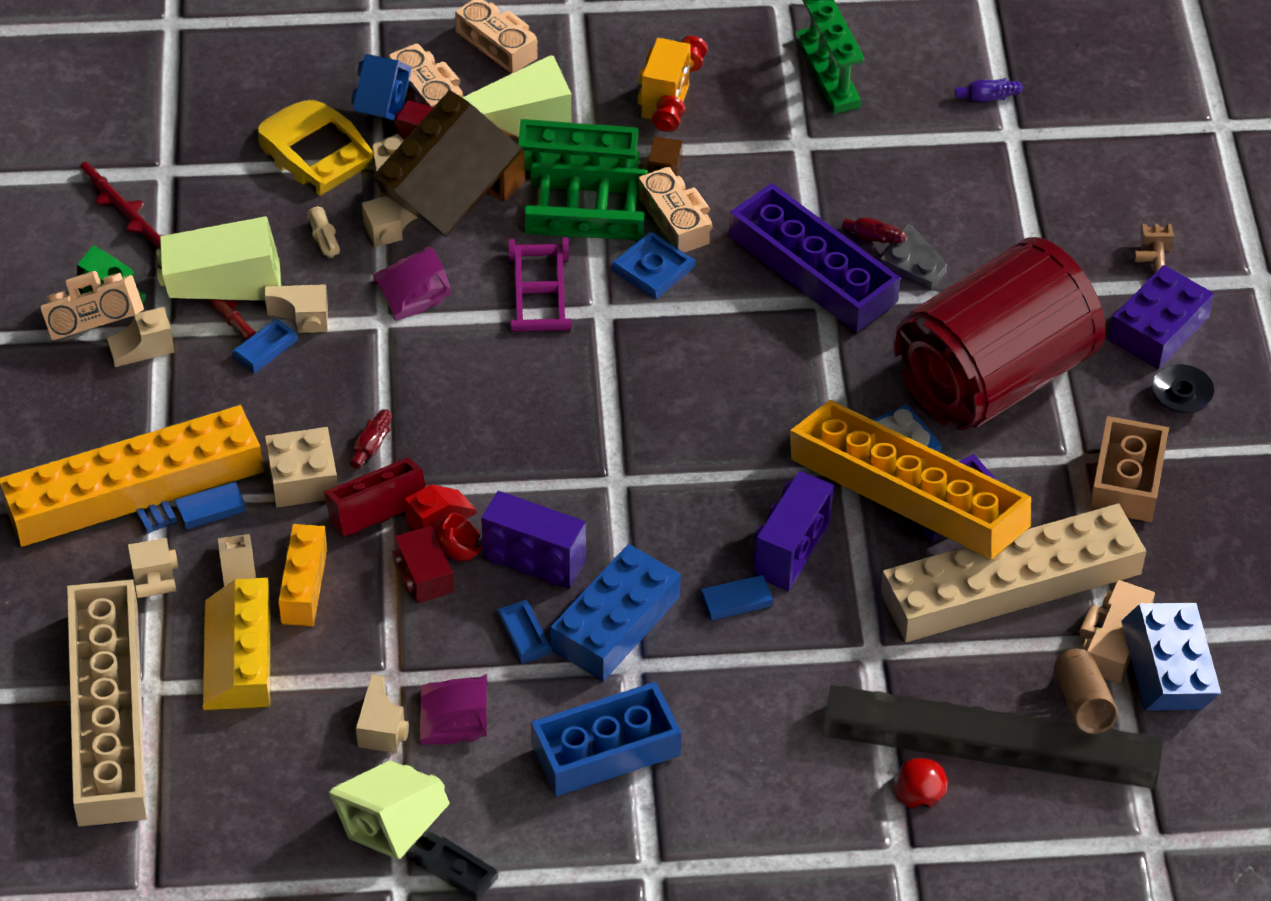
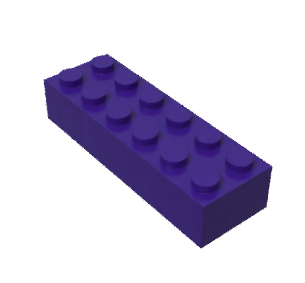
[729,183,901,333]

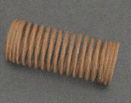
[1054,648,1118,734]

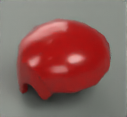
[436,512,482,562]
[893,758,948,809]

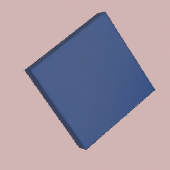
[611,231,695,300]

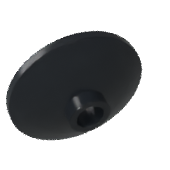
[1152,364,1215,413]

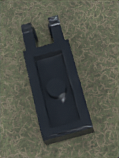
[405,830,498,901]

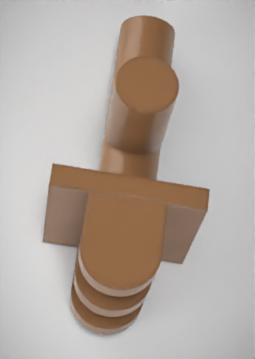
[1134,224,1174,274]

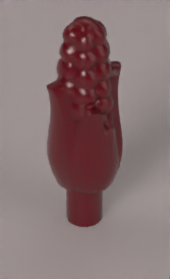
[842,217,907,244]
[350,409,392,469]

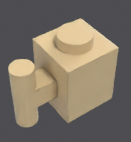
[128,538,178,598]

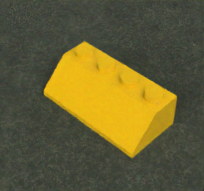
[203,578,271,710]

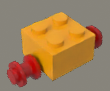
[638,36,708,132]

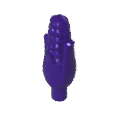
[954,78,1023,102]

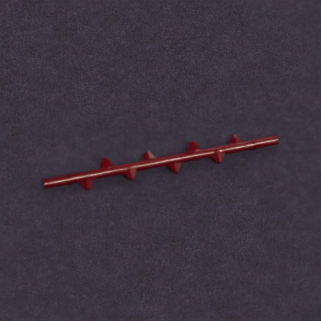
[79,162,256,340]

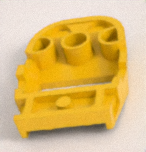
[258,100,375,196]

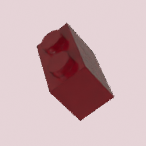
[391,526,454,604]

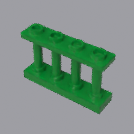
[795,0,864,114]
[518,119,640,172]
[525,163,648,241]

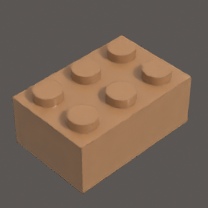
[1089,416,1169,522]

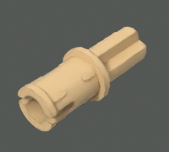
[307,207,340,258]

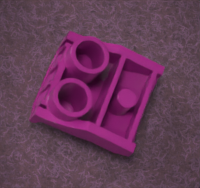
[373,247,451,321]
[420,674,488,744]

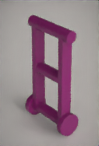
[509,238,572,332]

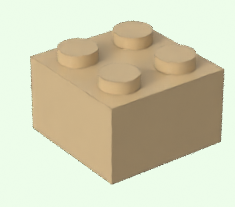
[265,427,338,508]

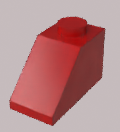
[405,484,477,535]

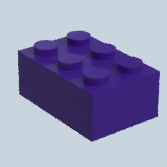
[1109,265,1214,369]
[752,471,834,591]
[481,490,586,589]

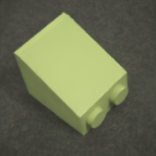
[329,760,450,860]

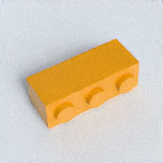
[279,524,327,627]

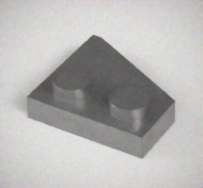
[880,224,947,290]

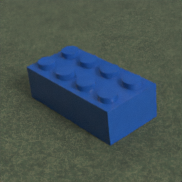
[551,544,681,682]
[531,681,682,797]

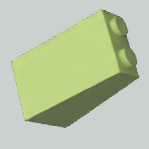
[463,55,572,137]
[156,216,281,301]

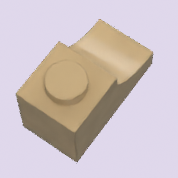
[362,196,418,247]
[265,285,328,333]
[107,307,174,367]
[218,534,256,587]
[356,674,409,753]

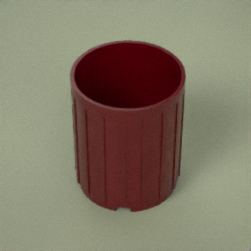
[893,237,1106,430]

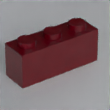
[324,457,426,536]

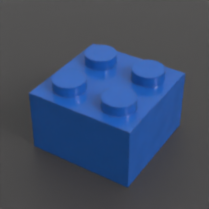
[351,53,412,122]

